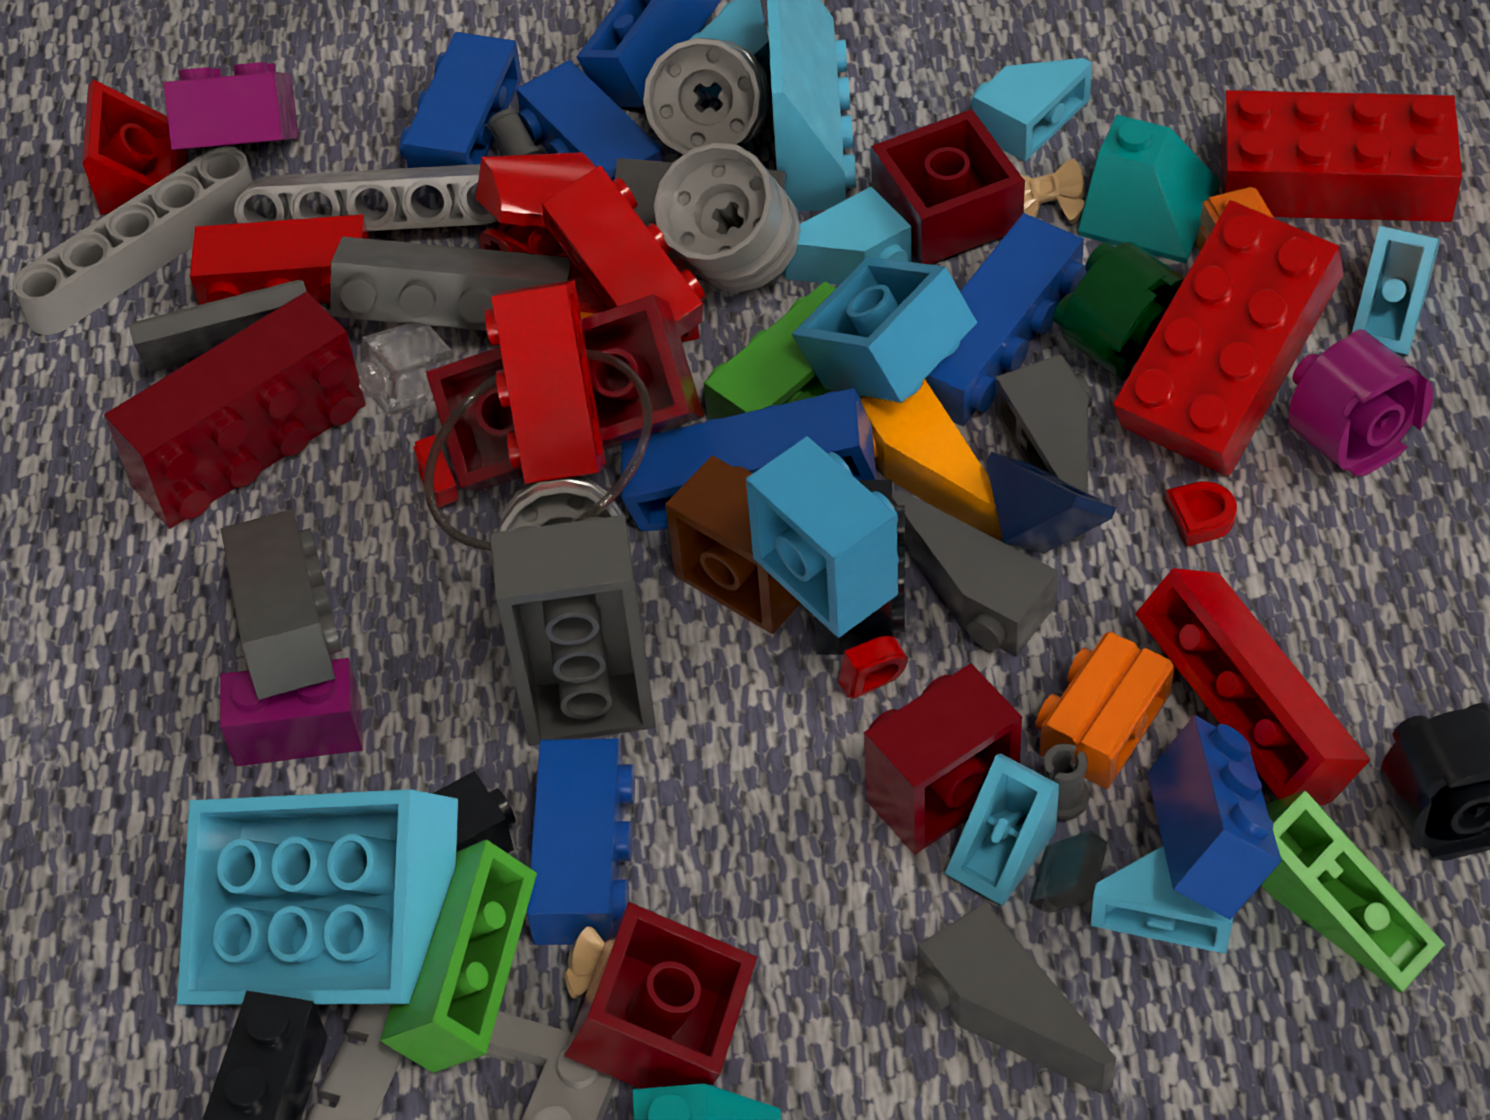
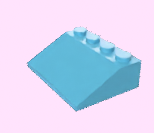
[767,0,856,212]
[177,789,458,1005]

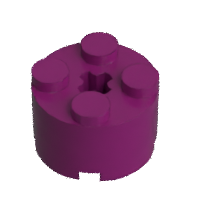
[1289,329,1433,477]

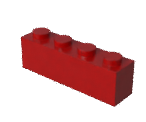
[1135,568,1370,805]

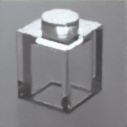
[357,322,454,417]

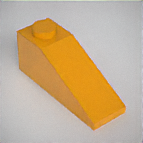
[861,379,1003,540]

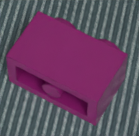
[220,657,363,767]

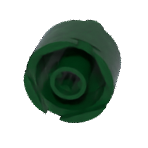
[1053,242,1185,381]

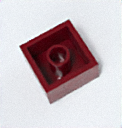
[871,109,1025,264]
[864,663,1022,855]
[564,902,757,1089]

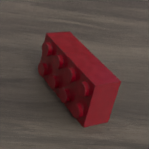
[104,291,366,529]
[426,294,704,491]

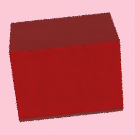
[82,79,187,215]

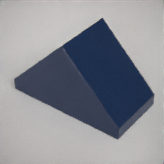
[986,452,1117,554]

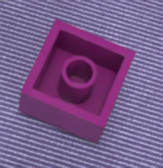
[163,62,298,150]

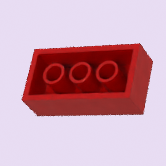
[1220,90,1462,222]
[1113,200,1343,477]

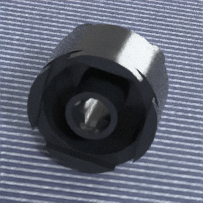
[1380,703,1490,861]

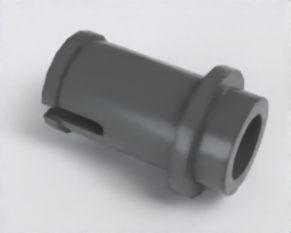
[486,108,546,156]
[1043,743,1090,820]

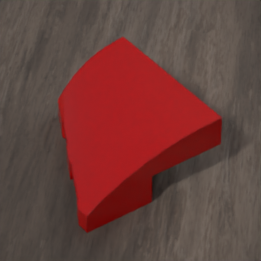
[476,152,596,228]

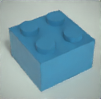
[791,257,977,403]
[746,436,899,638]

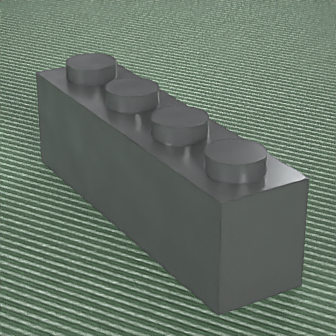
[330,237,572,331]
[220,509,342,700]

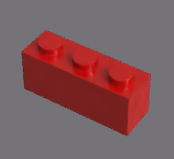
[542,165,705,337]
[190,214,369,305]
[485,280,606,484]

